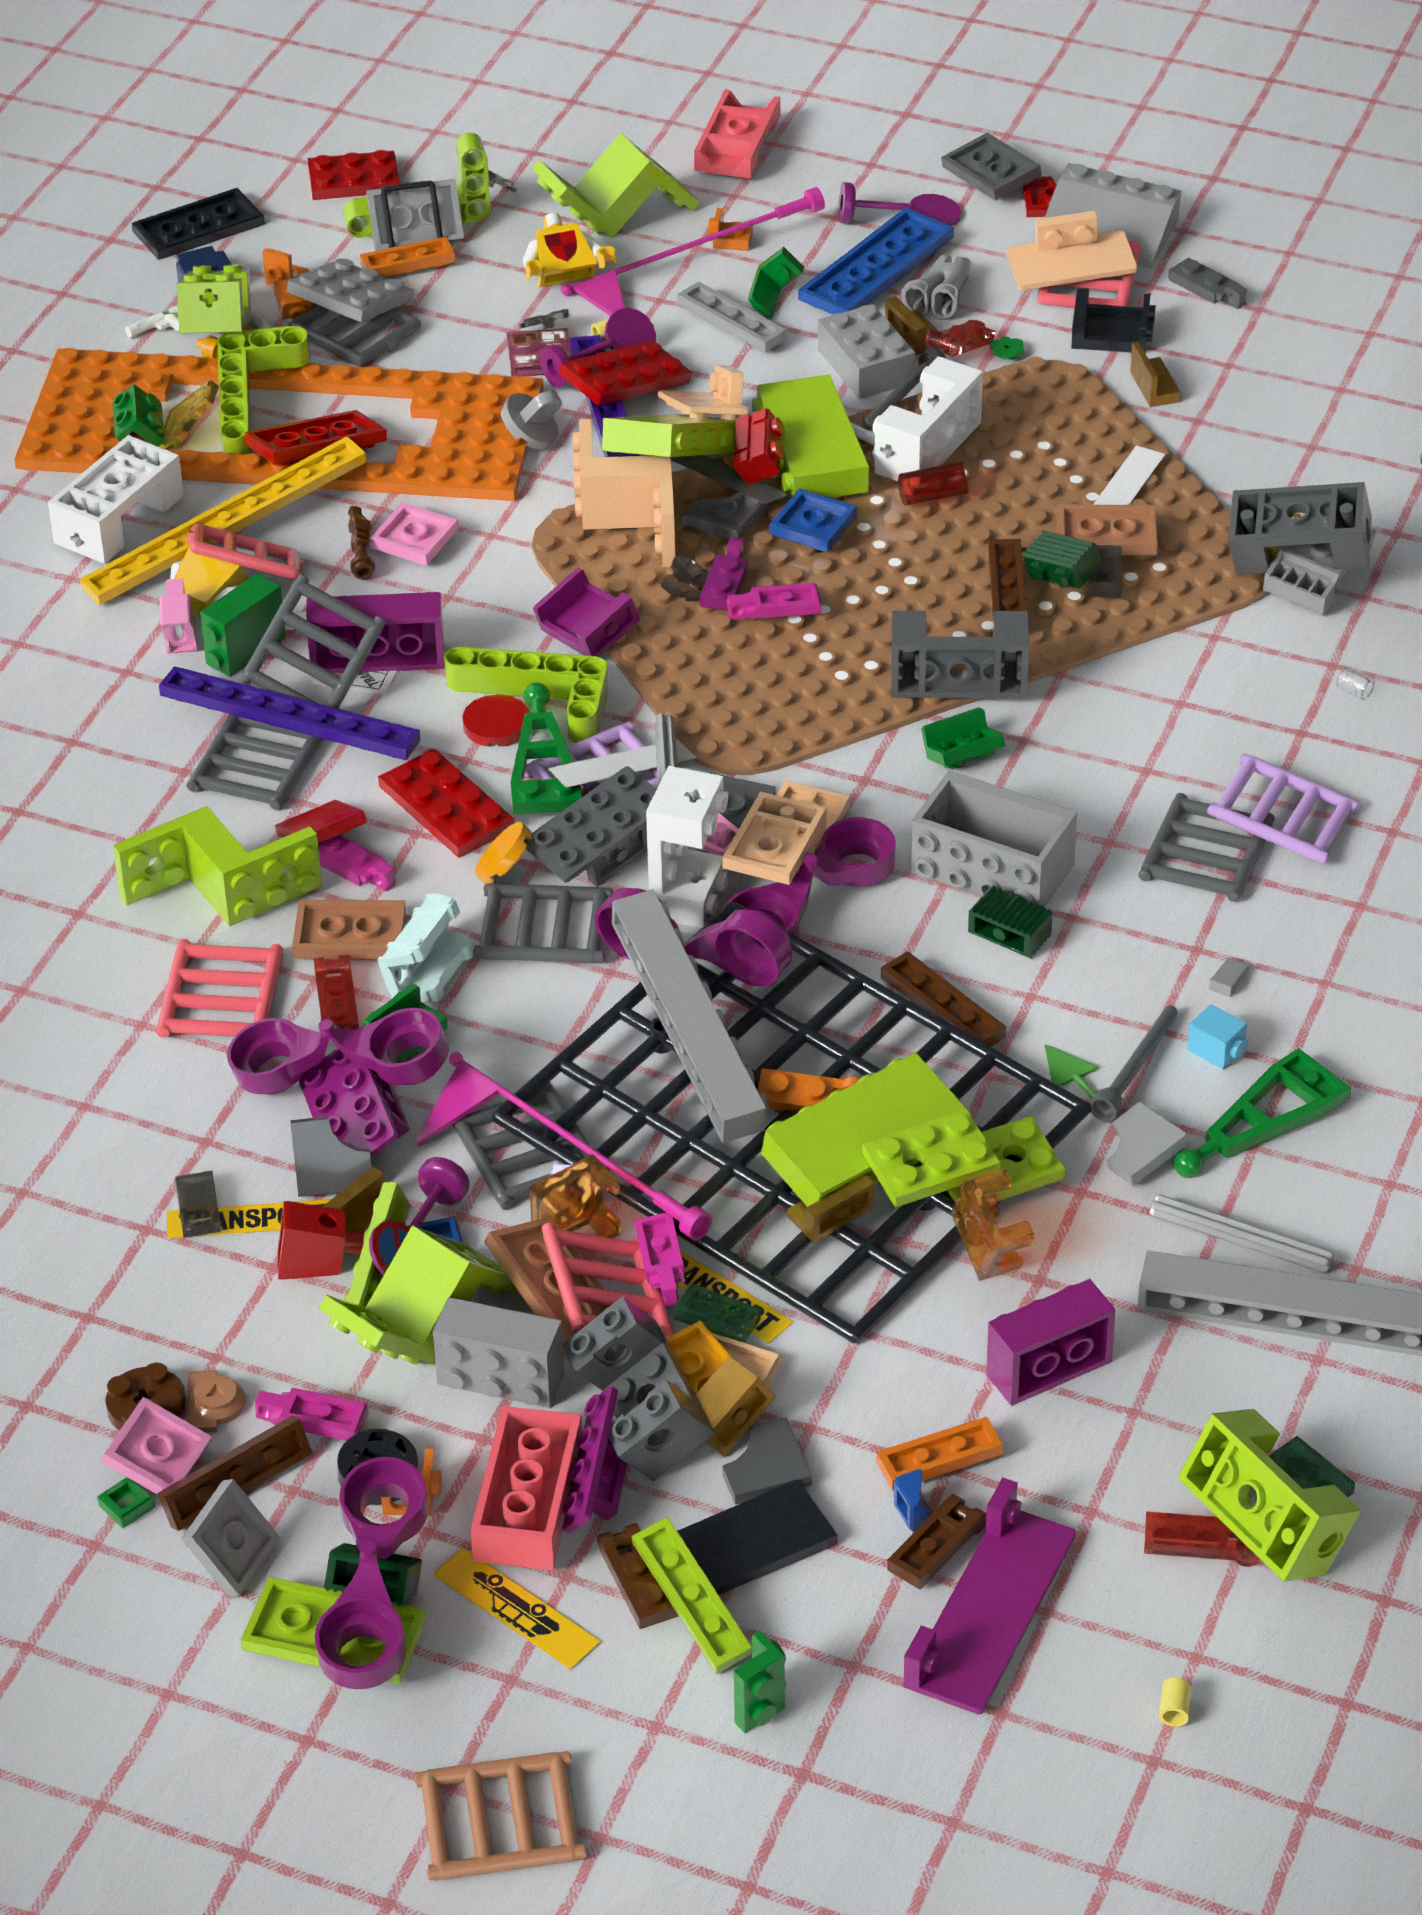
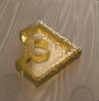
[158,380,219,450]

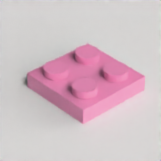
[370,502,459,566]
[101,1397,212,1495]

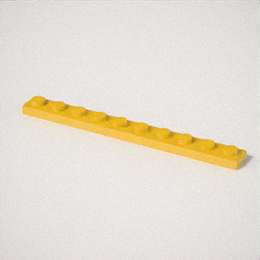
[80,436,366,606]

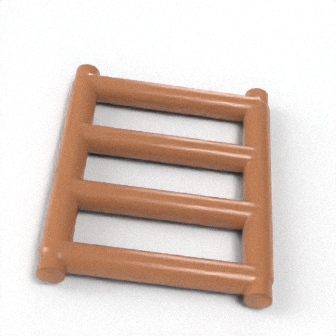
[414,1751,587,1881]

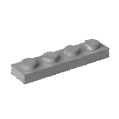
[677,281,787,353]

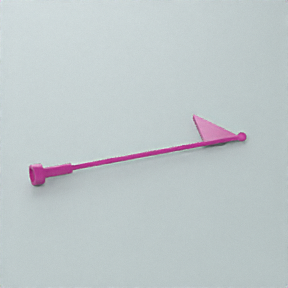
[561,187,825,316]
[415,1052,712,1240]

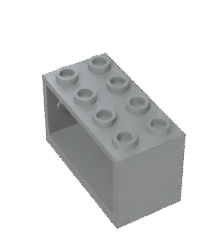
[911,770,1077,907]

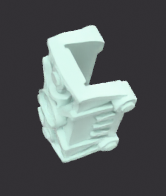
[378,893,474,1003]

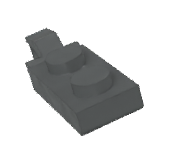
[1168,257,1247,309]

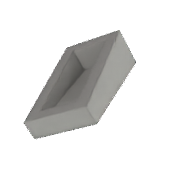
[1209,958,1249,997]

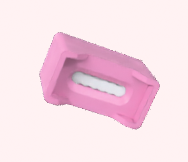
[160,578,197,654]

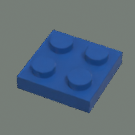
[770,489,857,552]

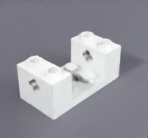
[872,356,983,489]
[48,435,184,564]
[646,765,730,928]

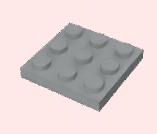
[286,259,414,322]

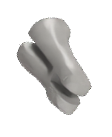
[901,254,971,319]

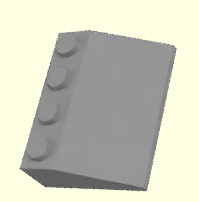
[1045,163,1182,268]

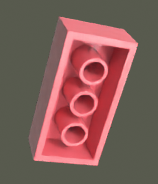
[470,1406,582,1571]

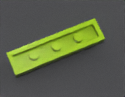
[344,1182,410,1307]
[632,1517,752,1674]

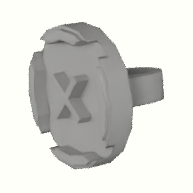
[501,390,562,450]

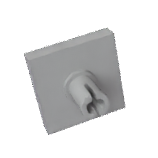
[181,1479,280,1597]

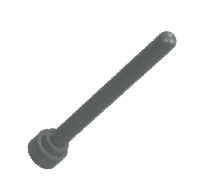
[863,347,946,429]
[1090,1005,1178,1122]

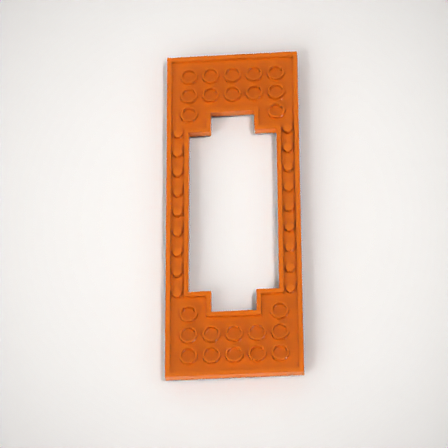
[14,348,544,501]

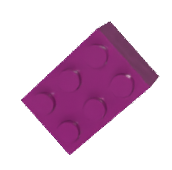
[986,1278,1116,1406]

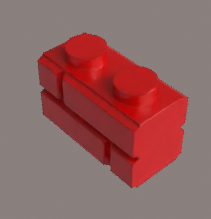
[733,408,785,485]

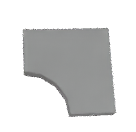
[1107,1101,1190,1186]

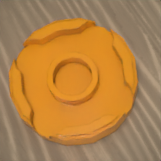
[475,822,532,883]

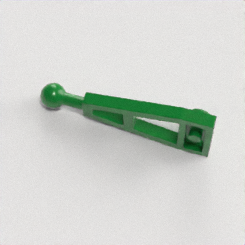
[510,682,582,815]
[1174,1048,1351,1178]

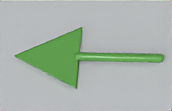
[1045,1044,1118,1121]

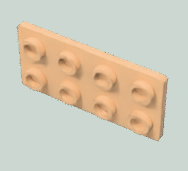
[1006,210,1137,290]
[658,365,749,420]

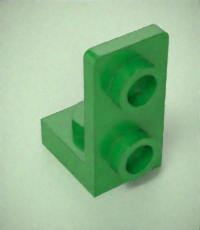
[748,246,805,319]

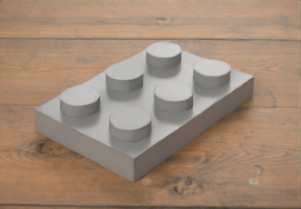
[366,179,464,251]

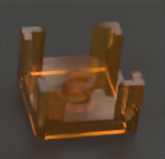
[529,1154,621,1238]
[951,1169,1035,1281]

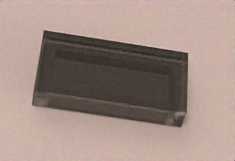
[175,1170,222,1238]

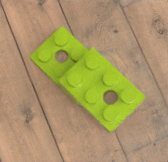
[862,1109,1066,1213]

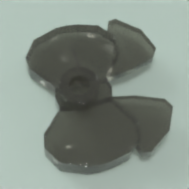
[488,170,518,193]
[519,309,570,329]
[660,556,709,601]

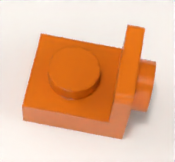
[708,208,753,251]
[273,278,312,319]

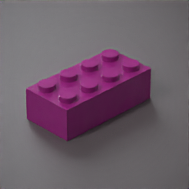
[306,592,445,674]

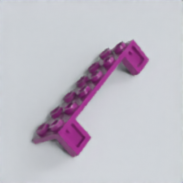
[903,1477,1076,1715]

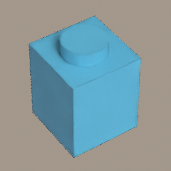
[1187,1004,1248,1070]

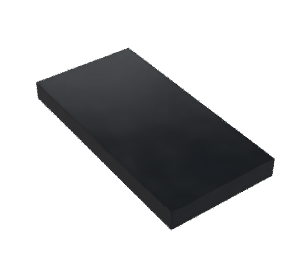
[131,188,265,260]
[677,1480,838,1595]

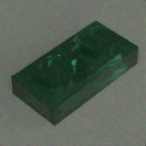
[673,1283,761,1343]
[1269,1436,1355,1497]

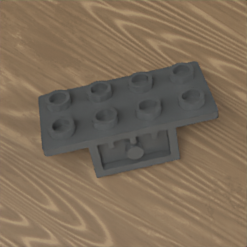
[524,766,657,887]

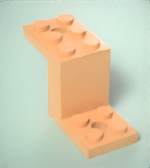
[573,419,675,567]

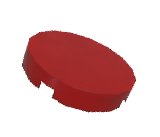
[462,694,529,747]

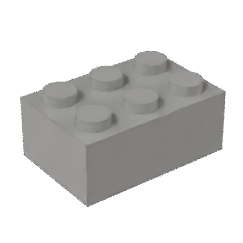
[818,304,915,399]
[433,1297,564,1408]

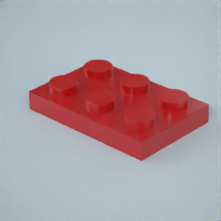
[307,150,400,200]

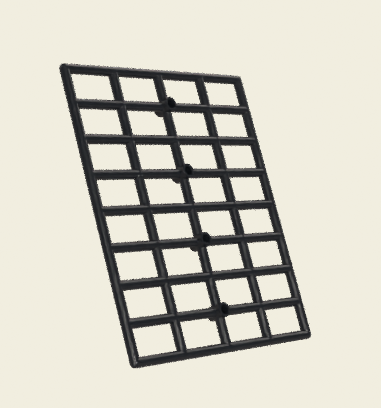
[492,902,1092,1343]

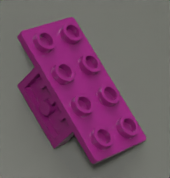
[298,1047,410,1158]

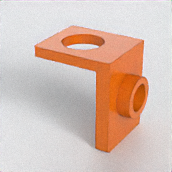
[262,248,309,286]
[381,1448,442,1516]

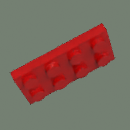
[559,341,692,406]
[245,410,387,466]
[378,748,515,858]

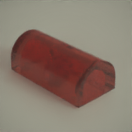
[898,461,969,506]

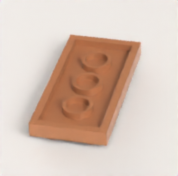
[484,1216,609,1356]

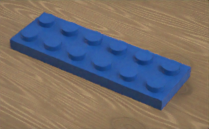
[798,207,954,315]

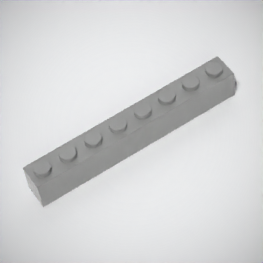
[612,889,769,1143]
[1138,1250,1422,1356]

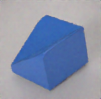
[894,1469,933,1532]

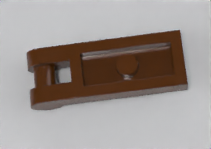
[887,1494,986,1590]
[597,1523,678,1629]

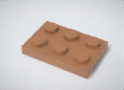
[1057,504,1158,556]
[292,899,406,959]

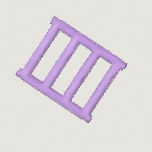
[525,722,658,792]
[1207,753,1360,864]

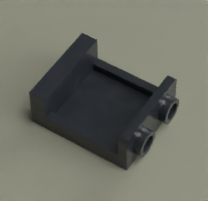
[1071,288,1156,353]

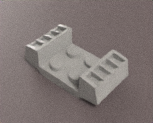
[1263,529,1376,616]

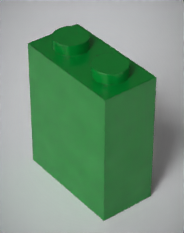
[200,573,286,677]

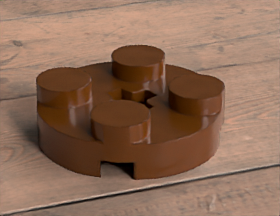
[105,1362,186,1431]

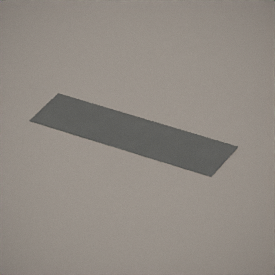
[671,455,789,504]

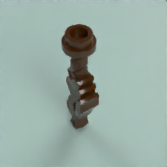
[348,506,375,579]

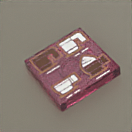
[506,328,571,377]

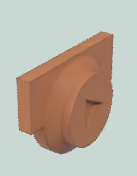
[188,1370,245,1433]

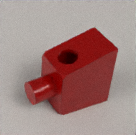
[277,1201,365,1280]

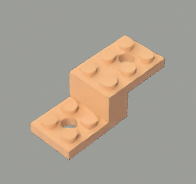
[722,780,850,885]

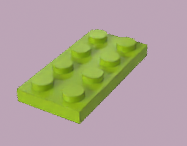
[240,1576,427,1685]

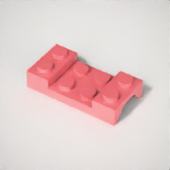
[694,89,781,179]

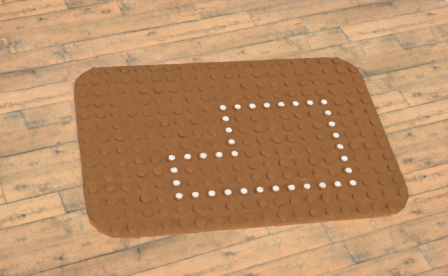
[532,356,1273,775]

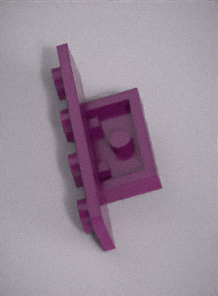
[562,1386,627,1534]

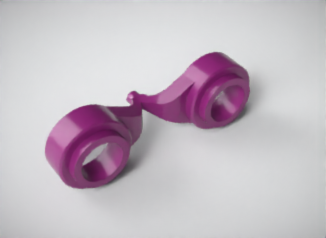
[724,817,896,942]
[595,888,792,987]
[227,1008,449,1095]
[314,1457,429,1689]

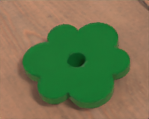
[990,336,1024,360]

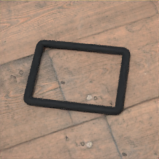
[381,180,443,248]

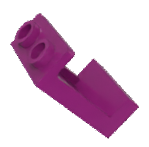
[533,567,640,657]

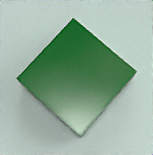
[97,1477,155,1528]

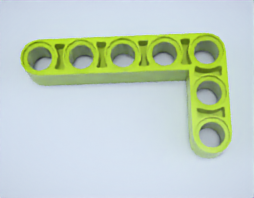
[343,132,490,238]
[217,326,311,454]
[444,647,608,743]

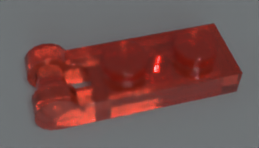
[925,320,996,357]
[313,954,359,1030]
[1144,1511,1260,1567]

